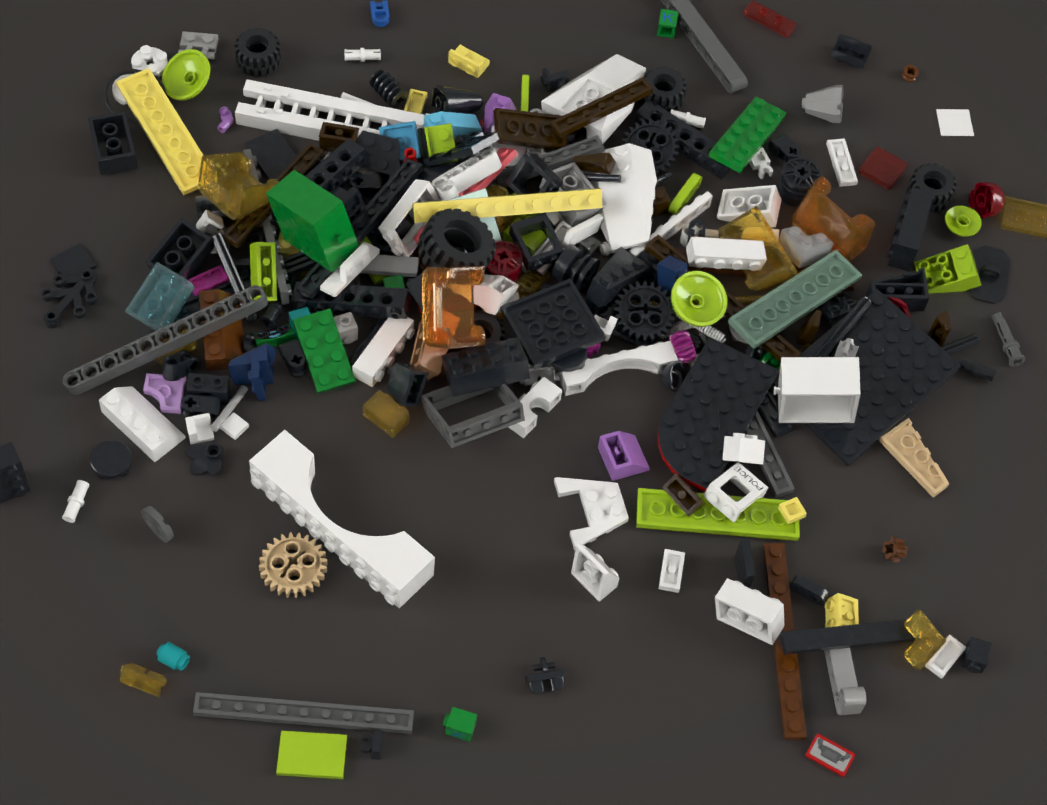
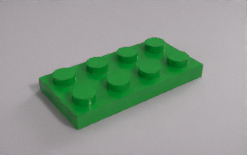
[292,309,356,394]

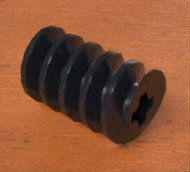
[369,69,408,107]

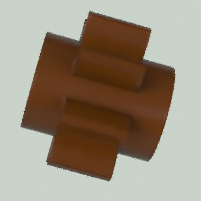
[882,536,909,562]

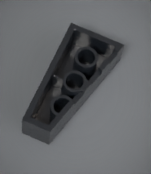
[585,247,650,308]

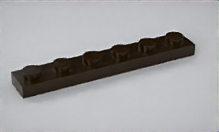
[550,77,653,138]

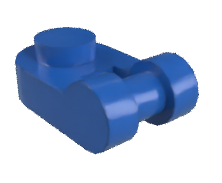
[370,0,389,27]

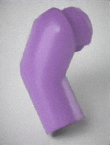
[217,106,234,133]

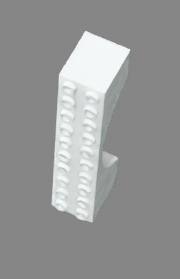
[249,430,435,608]

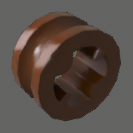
[901,65,919,82]

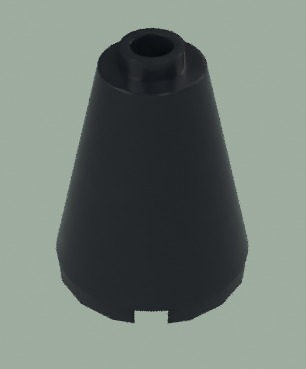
[431,85,483,114]

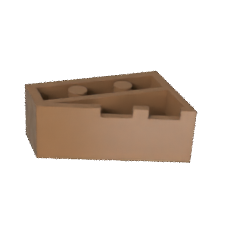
[410,308,460,381]

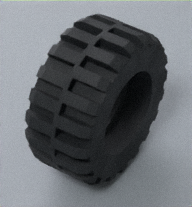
[418,208,496,284]

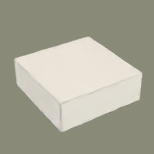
[220,412,249,440]

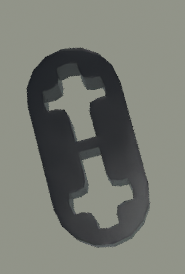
[790,575,829,606]

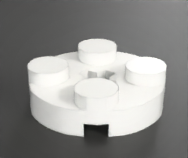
[131,45,168,78]

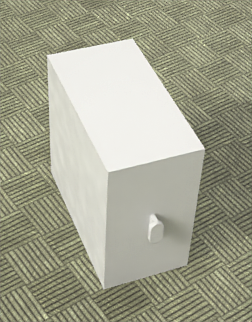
[774,357,860,423]

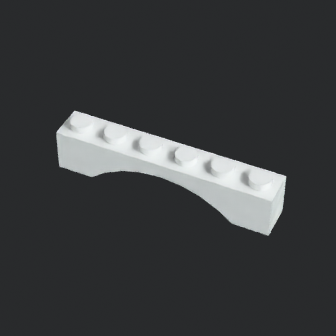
[559,341,678,396]

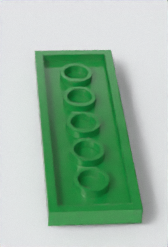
[708,97,787,173]

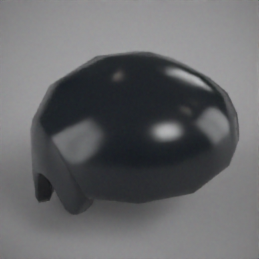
[661,361,688,392]

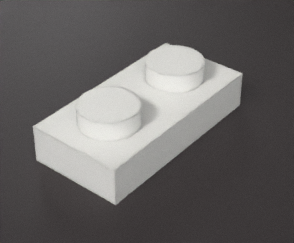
[658,549,685,593]

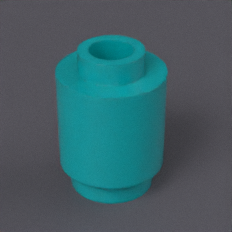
[156,642,190,671]

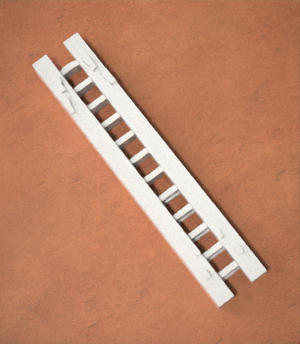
[235,80,468,161]

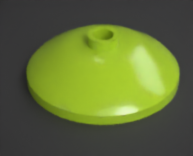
[162,49,210,101]
[671,271,727,327]

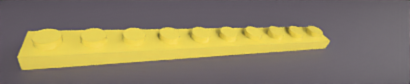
[413,188,603,223]

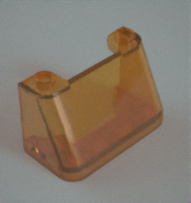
[792,176,876,261]
[422,266,485,349]

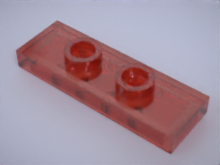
[743,0,797,38]

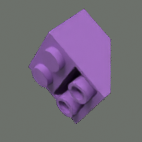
[598,431,650,481]

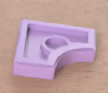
[143,373,187,414]

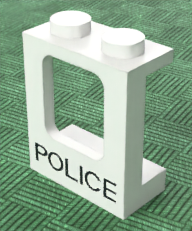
[703,462,769,523]

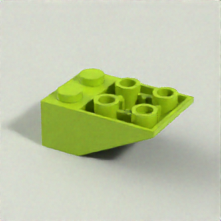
[914,244,982,294]

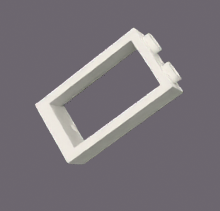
[379,179,441,257]

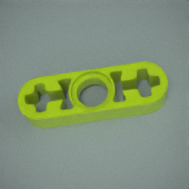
[668,173,703,215]

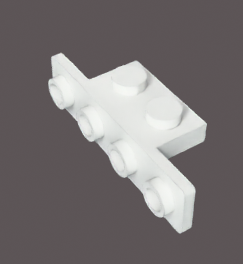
[320,242,380,297]

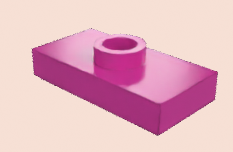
[186,265,230,296]

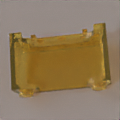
[198,152,279,220]
[718,206,799,292]

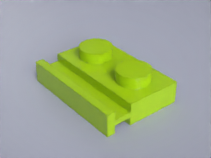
[424,123,458,163]

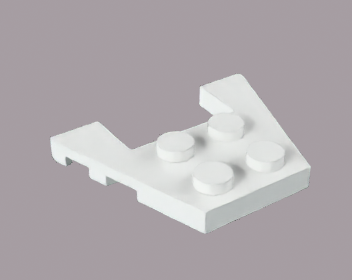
[554,477,629,551]

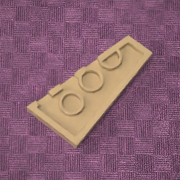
[879,418,949,498]

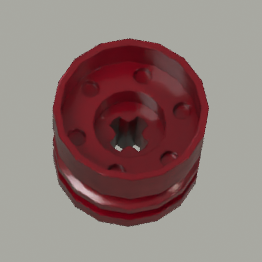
[483,241,523,284]

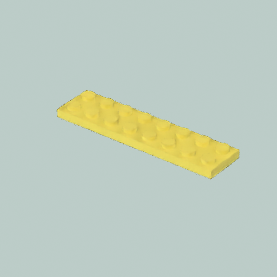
[116,68,217,196]

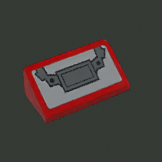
[805,733,855,778]

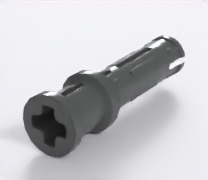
[992,312,1026,367]

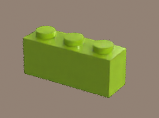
[250,242,277,303]

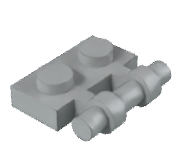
[178,31,219,60]

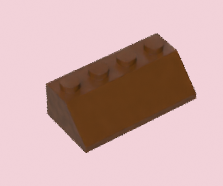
[199,289,245,371]

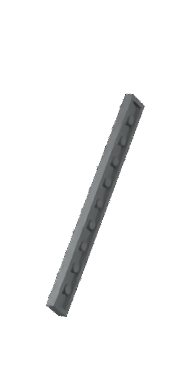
[243,149,292,305]
[698,327,795,498]
[193,692,414,734]

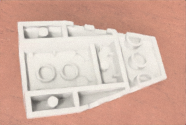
[581,143,657,252]

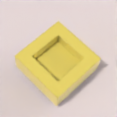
[778,497,807,524]

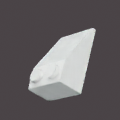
[717,185,782,228]
[571,543,619,602]

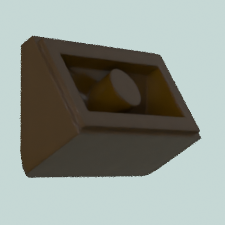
[928,310,951,347]
[662,473,706,516]

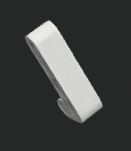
[431,148,502,201]

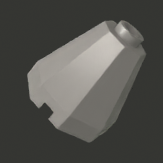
[802,85,843,123]

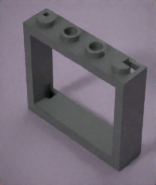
[421,384,525,448]

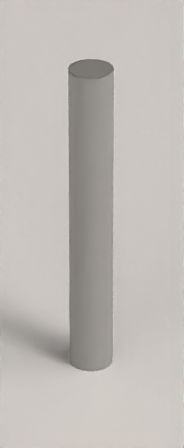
[210,385,248,432]

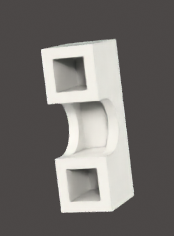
[509,377,562,439]

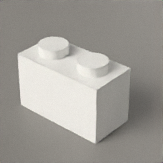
[722,433,765,465]

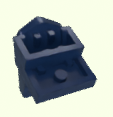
[228,343,276,401]

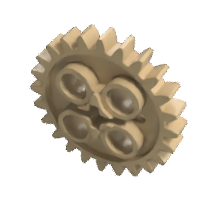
[259,532,328,598]

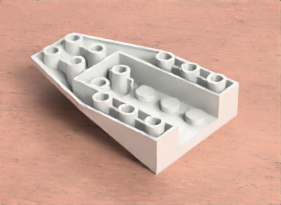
[541,54,646,144]

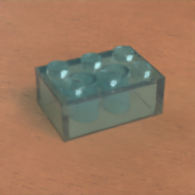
[125,262,195,331]

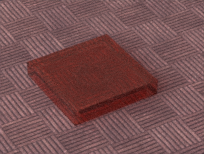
[858,146,908,190]

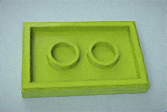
[276,731,347,779]

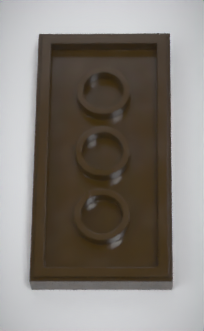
[493,108,567,150]

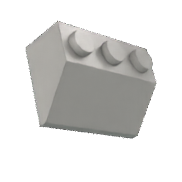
[539,162,606,227]

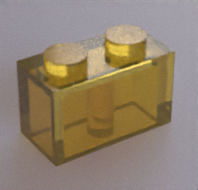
[363,390,409,438]

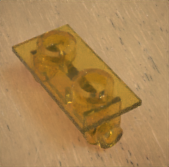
[120,662,167,697]

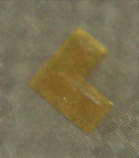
[903,610,946,670]

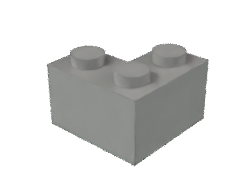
[777,226,833,268]

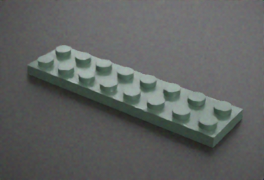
[728,250,862,349]

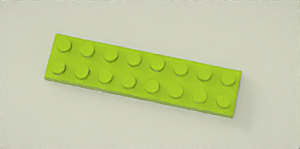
[636,488,800,541]

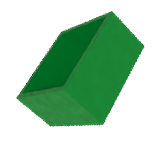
[266,170,359,272]

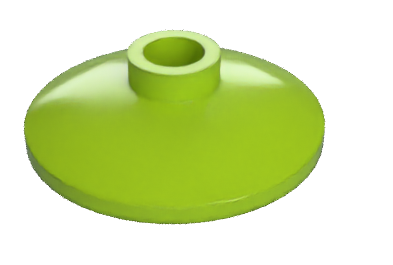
[945,206,982,237]

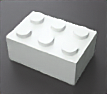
[715,578,784,645]

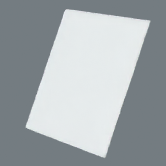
[936,109,974,136]

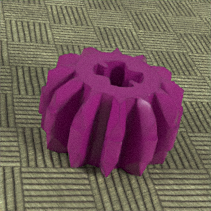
[669,330,696,364]

